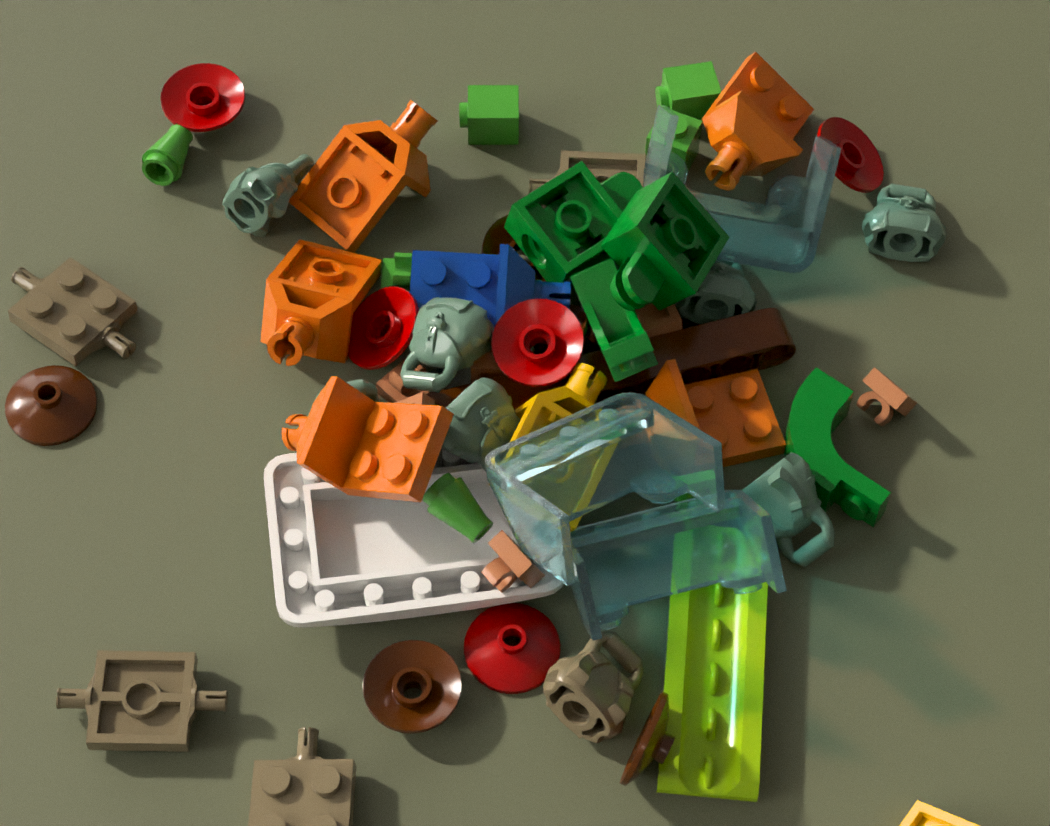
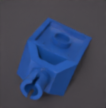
[410,244,571,328]

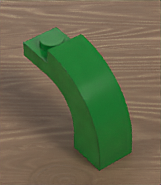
[569,258,658,382]
[784,367,891,527]

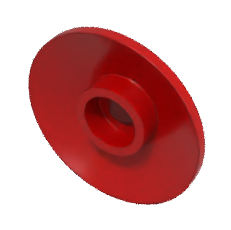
[160,63,245,132]
[817,117,884,193]
[348,286,419,370]
[491,299,584,387]
[464,603,560,694]

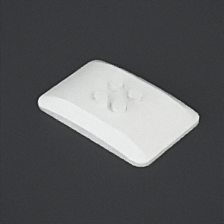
[264,448,566,628]

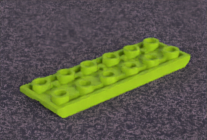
[656,522,770,802]

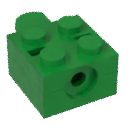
[504,161,643,285]
[600,171,730,311]

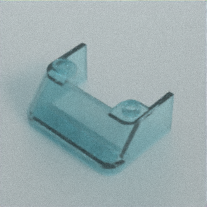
[643,104,842,273]
[485,392,725,586]
[558,490,787,641]

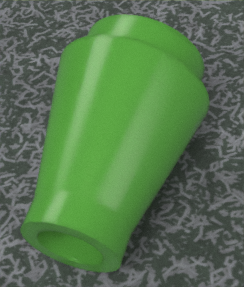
[142,124,193,186]
[422,472,493,543]

